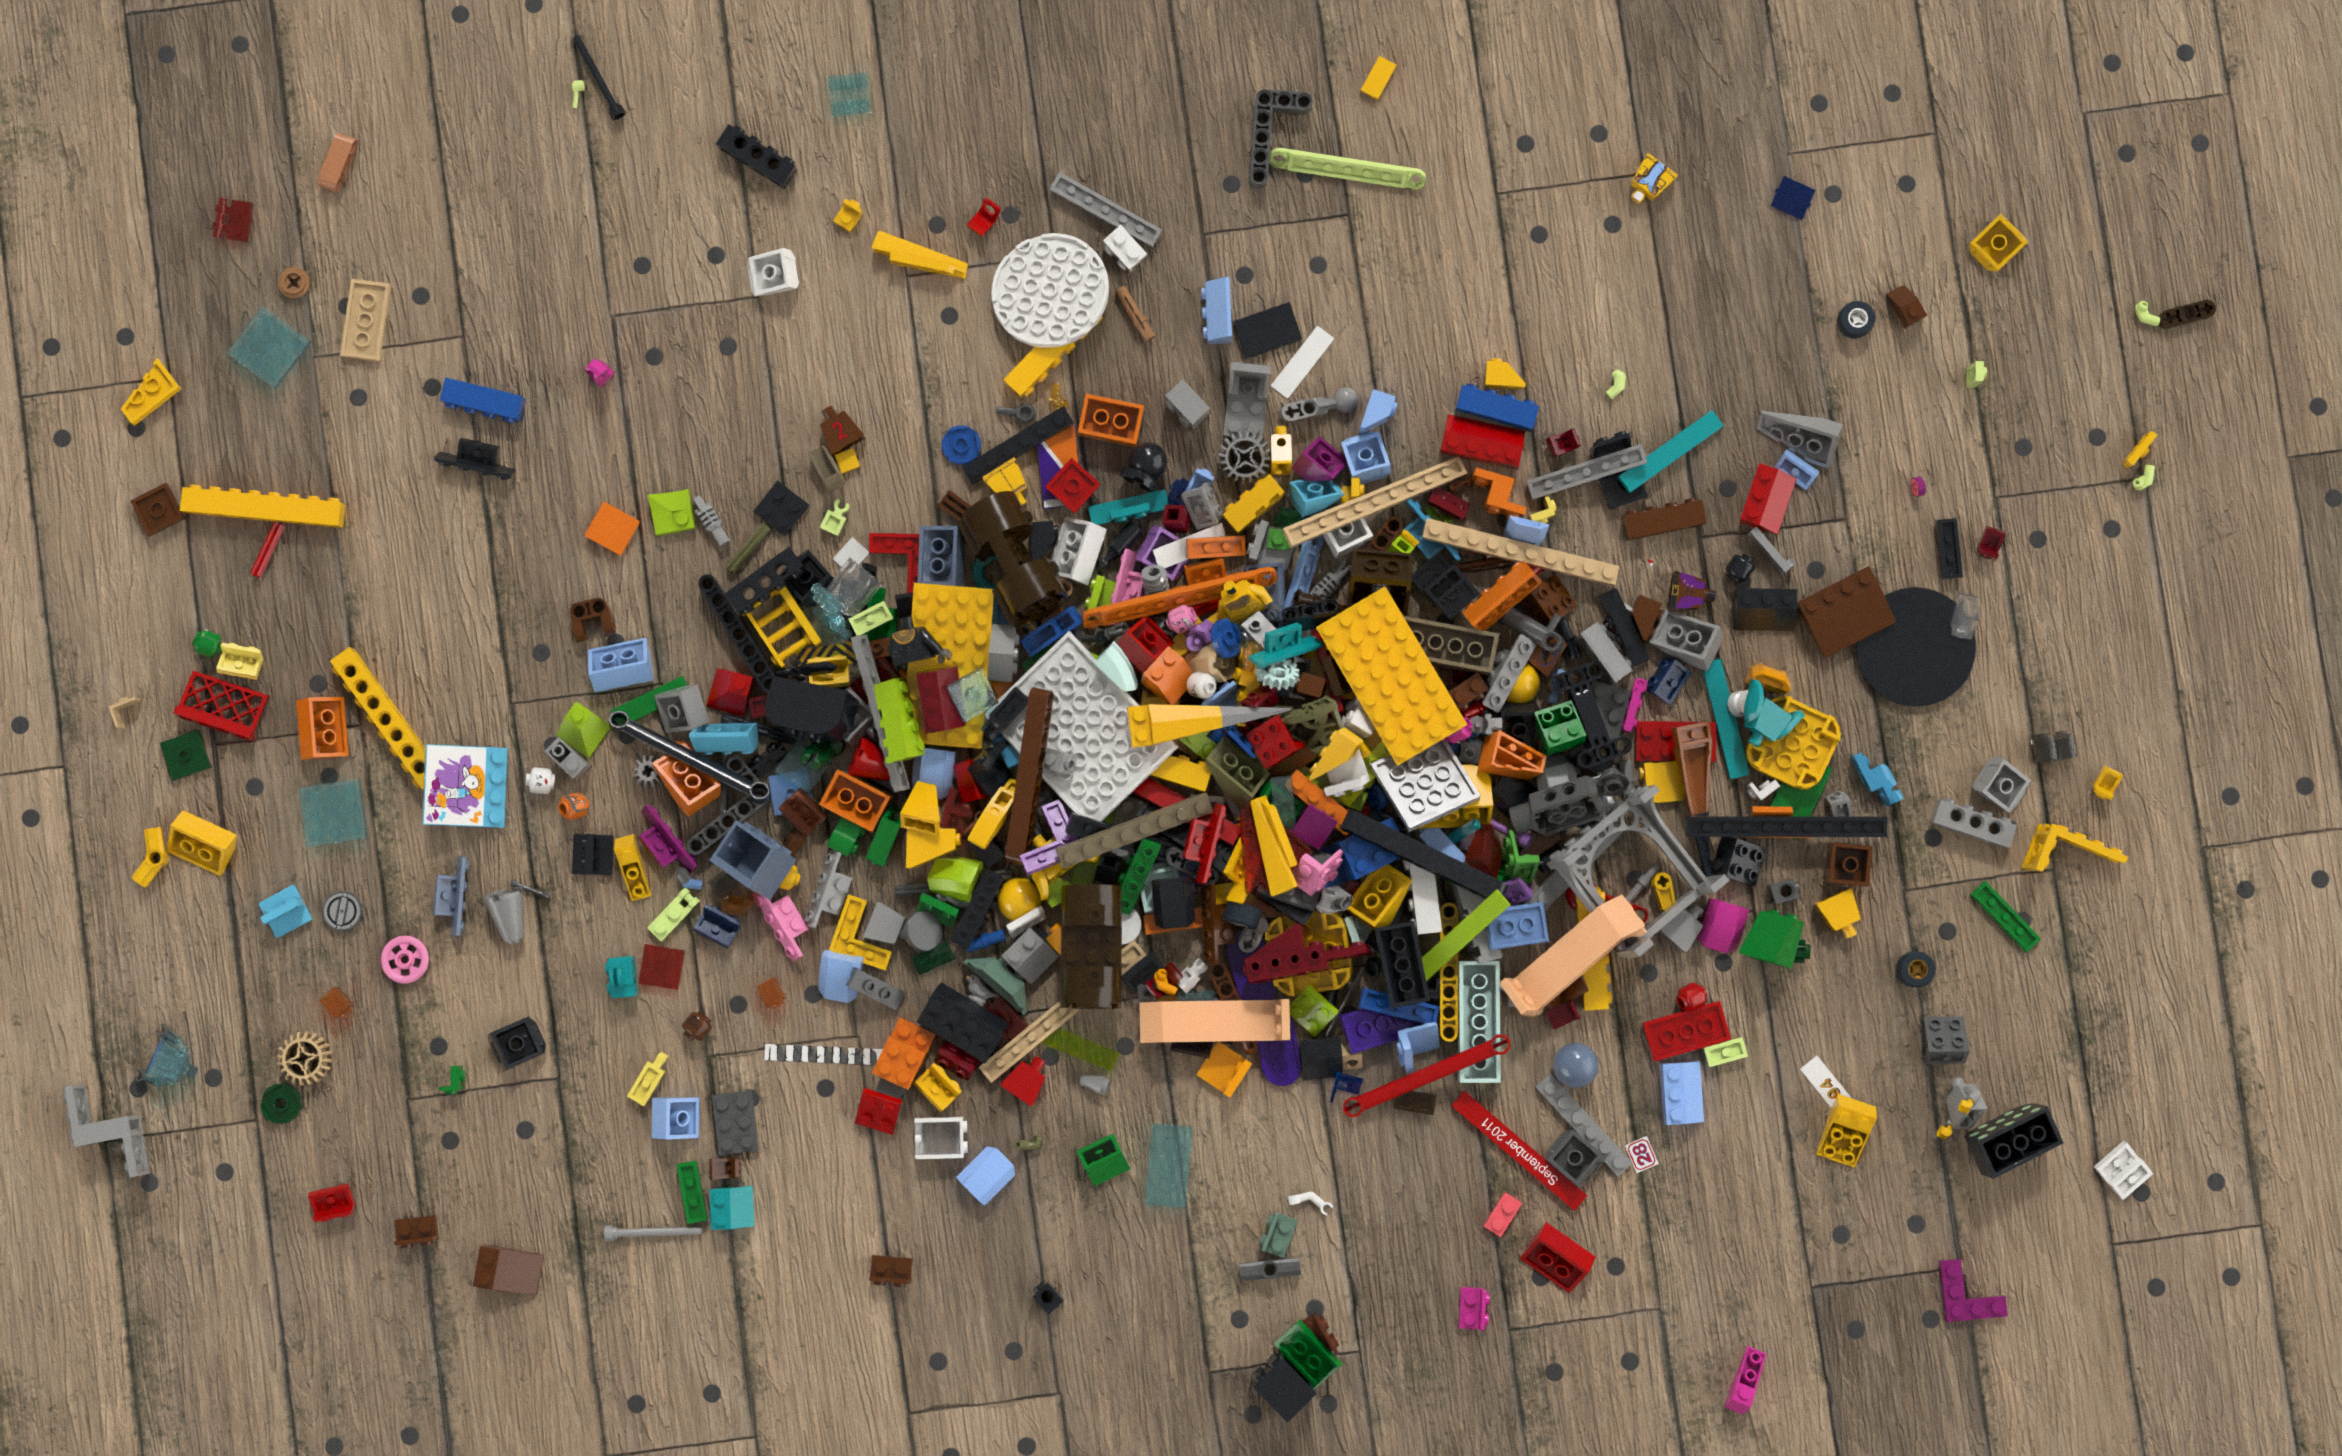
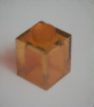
[757,977,787,1009]
[319,987,355,1019]

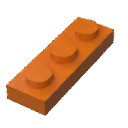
[1186,535,1246,559]

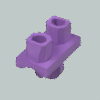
[1184,619,1213,652]

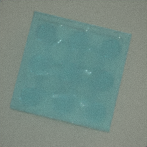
[227,306,311,389]
[299,779,368,847]

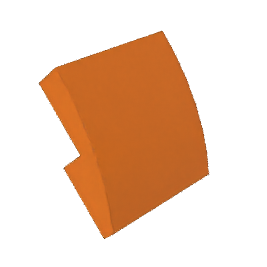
[584,501,640,556]

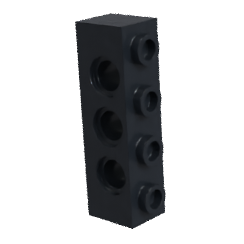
[716,124,797,190]
[724,547,805,615]

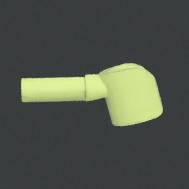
[572,80,585,108]

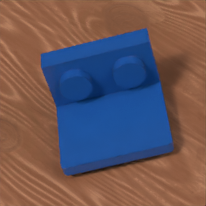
[1207,725,1256,759]

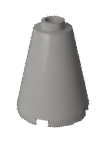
[483,887,524,944]

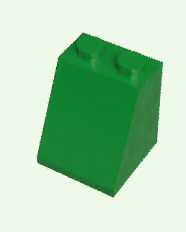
[1739,909,1804,969]

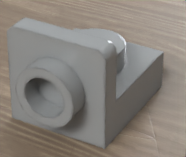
[1825,791,1853,816]

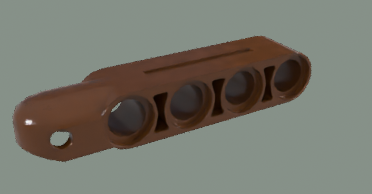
[1209,962,1257,1055]

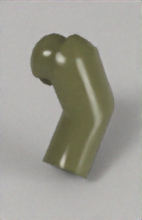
[1014,1135,1043,1151]

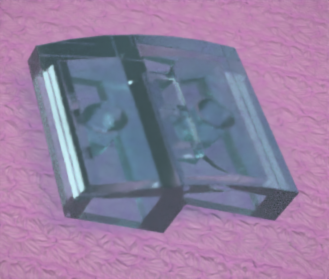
[828,72,872,116]

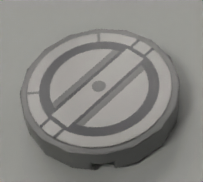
[322,891,363,931]

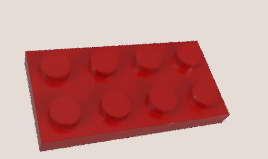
[1635,721,1716,762]
[1642,1001,1731,1062]

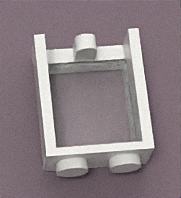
[914,1116,968,1159]

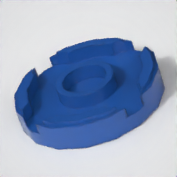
[942,426,981,465]
[1211,618,1241,659]

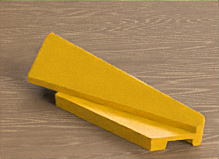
[872,231,968,279]
[1250,795,1298,897]

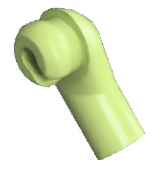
[2135,301,2160,327]
[1605,370,1626,400]
[2133,465,2155,490]

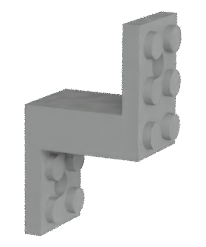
[63,1084,150,1178]

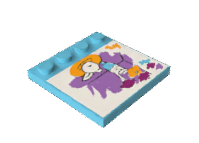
[422,744,508,828]

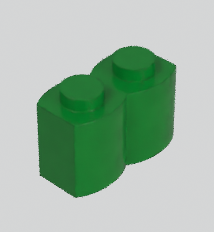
[826,816,867,857]

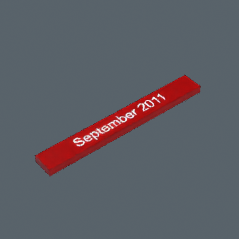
[1451,1090,1588,1211]

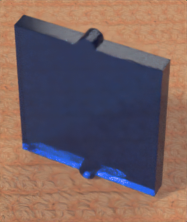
[1770,176,1815,220]

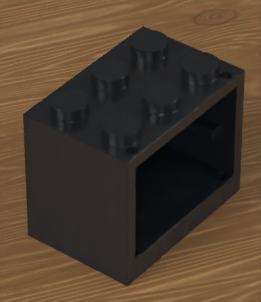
[1252,1351,1317,1423]

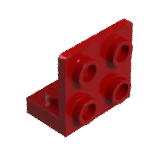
[1246,715,1306,769]

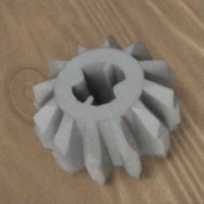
[632,755,663,789]

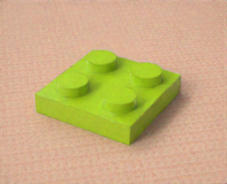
[1289,984,1339,1037]

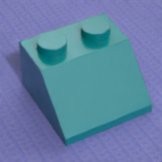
[709,1186,755,1230]

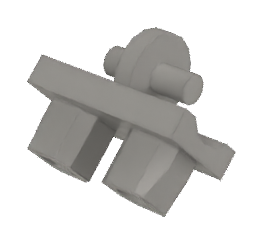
[1470,714,1502,735]

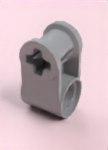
[1316,885,1353,914]

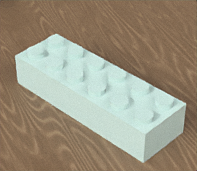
[1458,961,1501,1083]

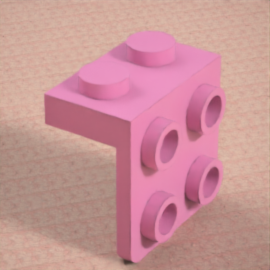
[1294,849,1343,896]

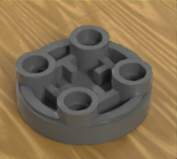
[902,911,942,953]

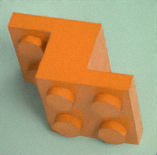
[1471,467,1527,519]
[872,1017,936,1090]

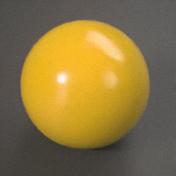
[1506,662,1540,703]
[997,877,1042,921]

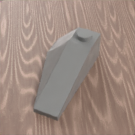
[1757,411,1843,469]

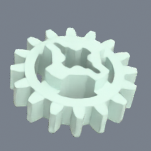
[1255,659,1299,690]

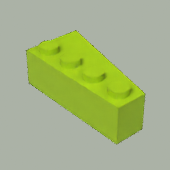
[873,677,925,764]

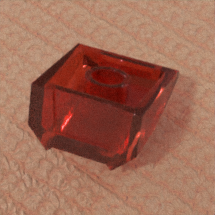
[1465,824,1501,879]

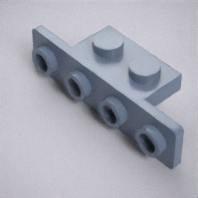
[433,856,468,937]

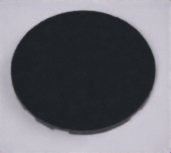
[1855,587,1976,707]

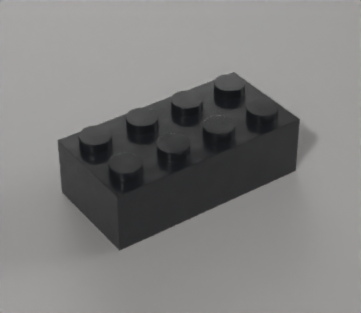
[917,982,1010,1063]

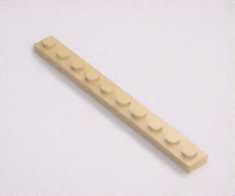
[1282,456,1468,548]
[1421,518,1619,587]
[978,940,1146,1083]

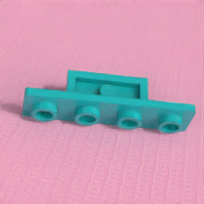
[1088,490,1169,525]
[1249,623,1323,668]

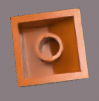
[1141,646,1193,705]

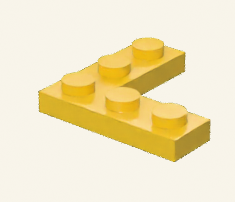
[829,894,892,971]

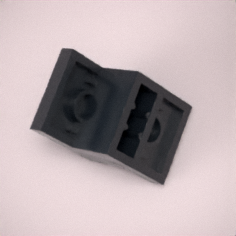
[1412,552,1480,621]

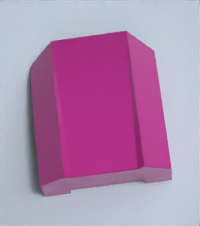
[1697,898,1749,953]

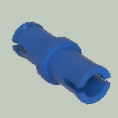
[967,929,1007,953]

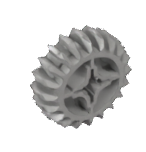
[1218,429,1271,483]

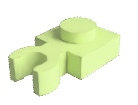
[820,499,850,537]

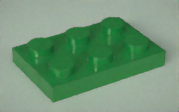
[1274,1320,1343,1388]

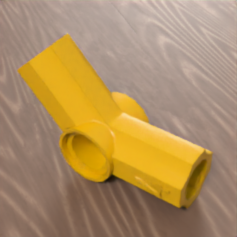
[131,827,169,888]

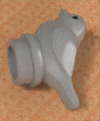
[966,974,1000,1007]

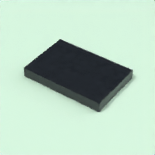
[1233,302,1302,359]

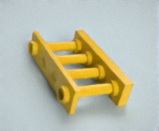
[742,586,823,669]

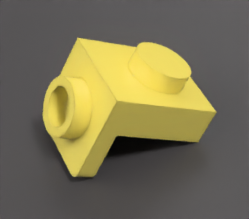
[1528,496,1557,524]

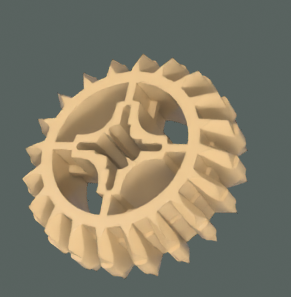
[277,1031,333,1086]

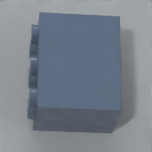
[709,820,797,900]

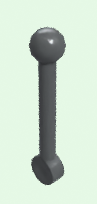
[510,880,550,899]

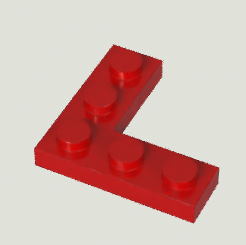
[869,533,920,593]

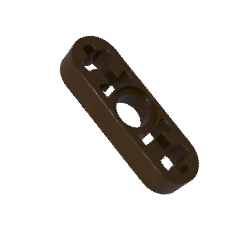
[2158,300,2216,329]

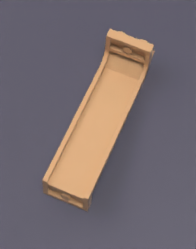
[1500,895,1647,1016]
[1140,999,1290,1043]

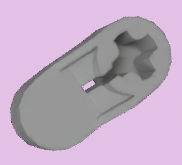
[1238,913,1268,953]

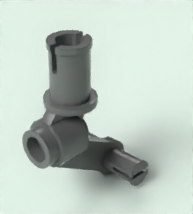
[1073,622,1128,646]

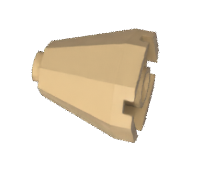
[1185,643,1236,682]

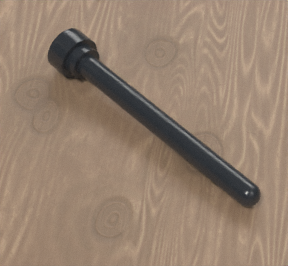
[573,35,626,121]

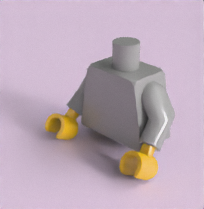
[1936,1078,1987,1140]

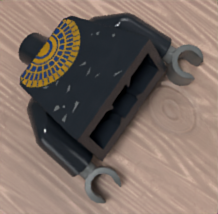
[887,616,952,671]

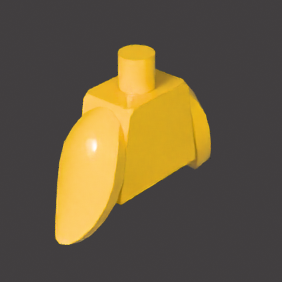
[1031,834,1099,901]

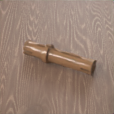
[1115,286,1156,343]

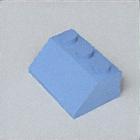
[1201,277,1232,344]
[588,638,653,692]
[1659,1061,1704,1125]

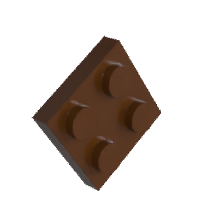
[131,483,186,537]

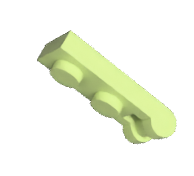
[647,888,700,942]

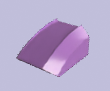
[1136,525,1190,581]

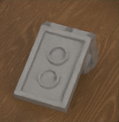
[1223,362,1271,440]

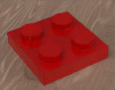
[1045,457,1101,514]
[854,1088,903,1135]

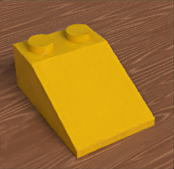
[1347,864,1412,931]

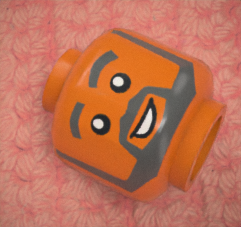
[558,792,589,820]

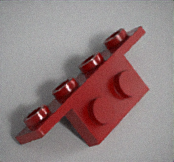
[1182,804,1226,884]

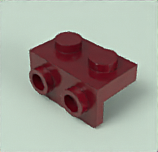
[934,1040,980,1081]

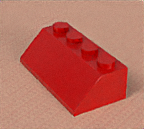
[1439,414,1525,470]

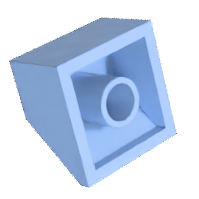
[1359,389,1398,434]
[652,1097,700,1139]

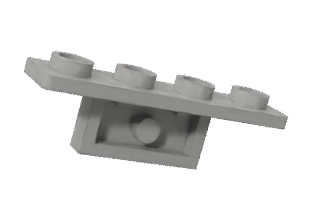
[1482,634,1536,713]
[805,849,852,929]

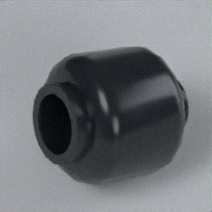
[1725,553,1755,584]

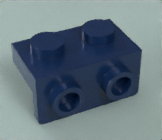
[692,904,741,949]

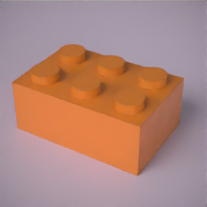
[1078,394,1144,447]

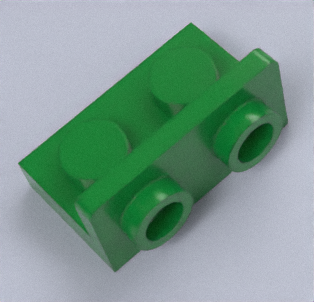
[916,893,960,927]

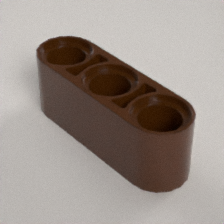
[1365,517,1403,551]

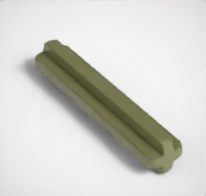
[726,523,771,573]

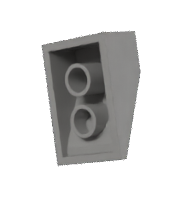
[1649,609,1724,671]

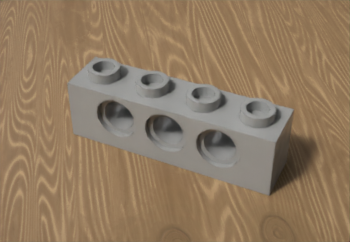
[1929,798,2017,849]

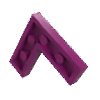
[1939,1259,2008,1322]

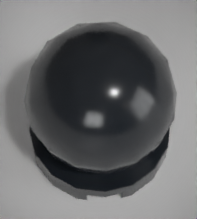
[1120,442,1168,493]

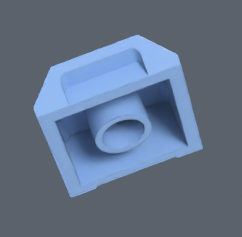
[1341,432,1391,485]
[1503,515,1549,546]
[911,748,956,799]
[818,950,864,1003]
[956,1146,1015,1206]

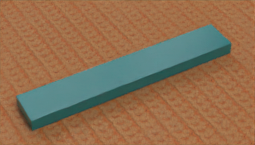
[1618,410,1723,493]
[1702,659,1750,780]

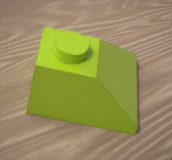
[556,702,610,758]

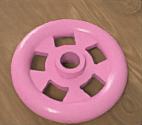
[381,936,429,984]

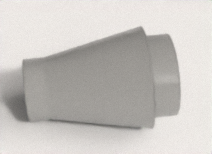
[1080,1074,1111,1095]

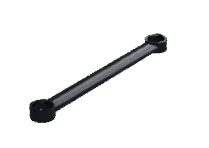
[609,711,770,804]

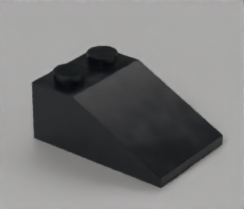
[1496,702,1540,751]

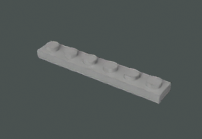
[1049,172,1162,248]
[1527,444,1648,500]
[1535,1073,1632,1176]

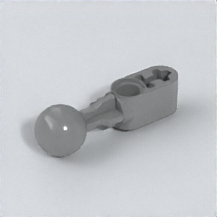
[1279,387,1358,424]

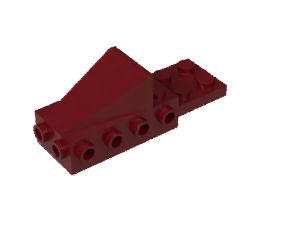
[1242,923,1371,984]

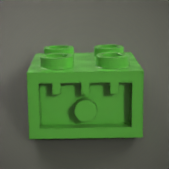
[1500,830,1540,883]

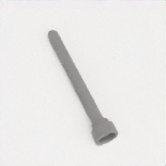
[604,1225,702,1242]

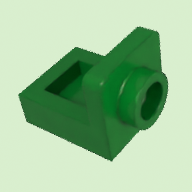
[439,1065,466,1095]

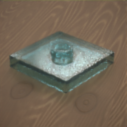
[946,667,999,722]
[775,740,831,794]

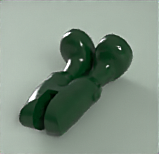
[800,740,845,772]

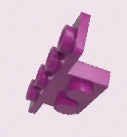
[638,804,697,873]

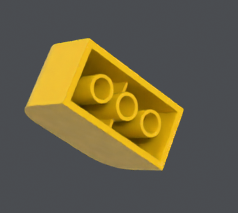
[1417,764,1493,829]

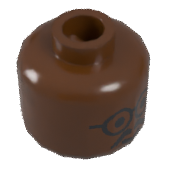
[682,1011,712,1041]

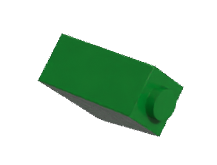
[866,804,903,867]

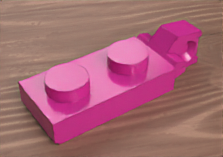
[1621,678,1647,733]

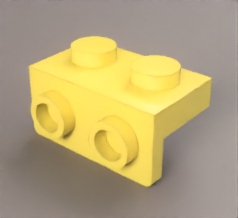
[216,643,264,680]

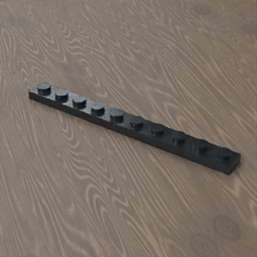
[1685,816,1887,837]

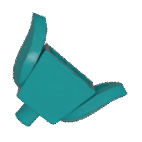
[1744,679,1805,747]

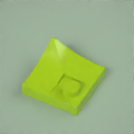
[647,489,696,536]

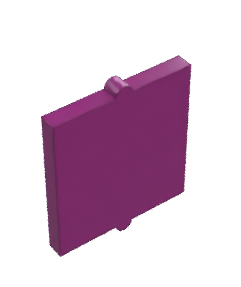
[1291,804,1338,850]

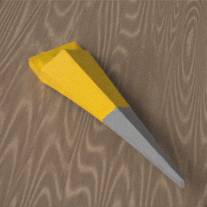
[1127,704,1291,748]

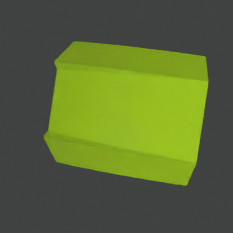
[927,857,984,903]

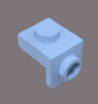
[1185,468,1214,491]

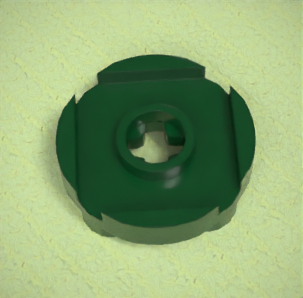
[260,1083,303,1124]

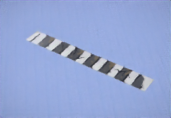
[764,1044,883,1065]

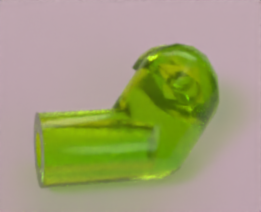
[1424,506,1453,524]

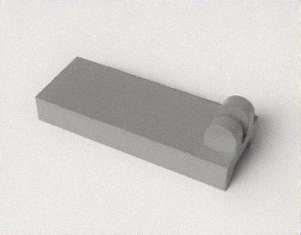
[1747,526,1795,575]

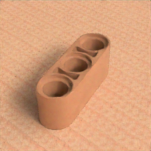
[317,133,358,193]

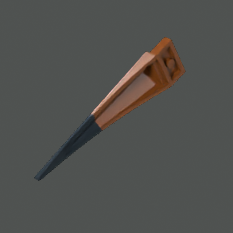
[1672,721,1712,877]

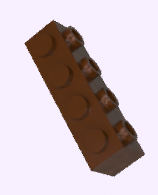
[1448,672,1489,713]

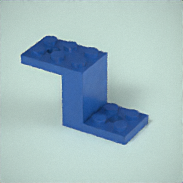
[1318,817,1400,888]

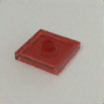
[638,944,685,990]

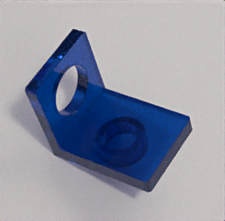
[1330,1072,1363,1103]

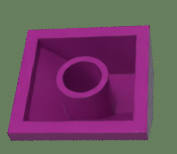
[1291,436,1347,481]

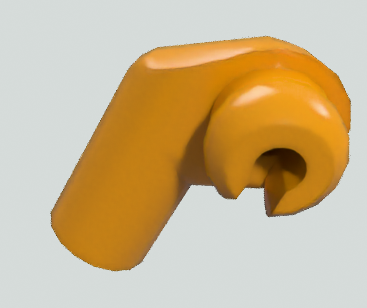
[1154,969,1178,997]

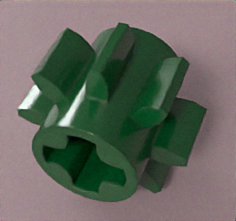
[1794,939,1811,963]

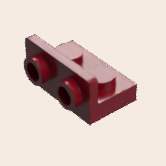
[1427,487,1471,522]
[1240,682,1280,723]

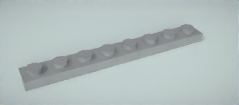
[851,635,910,792]

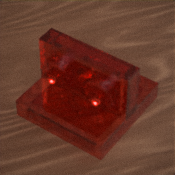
[940,788,975,829]

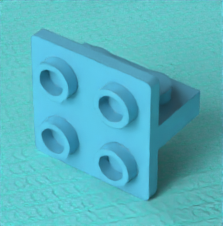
[259,885,312,938]

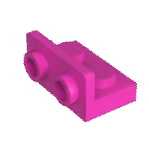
[1459,1287,1490,1331]

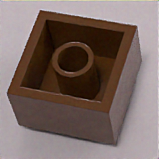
[1824,842,1873,887]

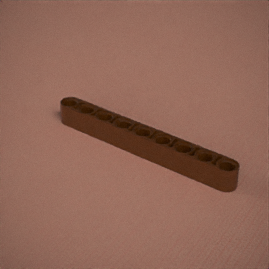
[1005,687,1054,865]

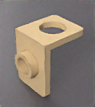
[109,697,140,729]
[1339,1035,1363,1070]

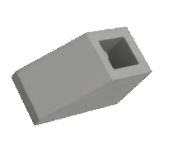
[545,737,591,780]

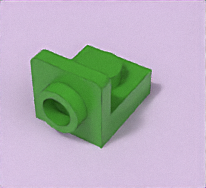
[1267,528,1291,551]

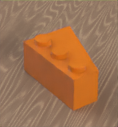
[1477,730,1547,780]

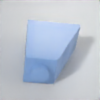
[1418,828,1467,862]

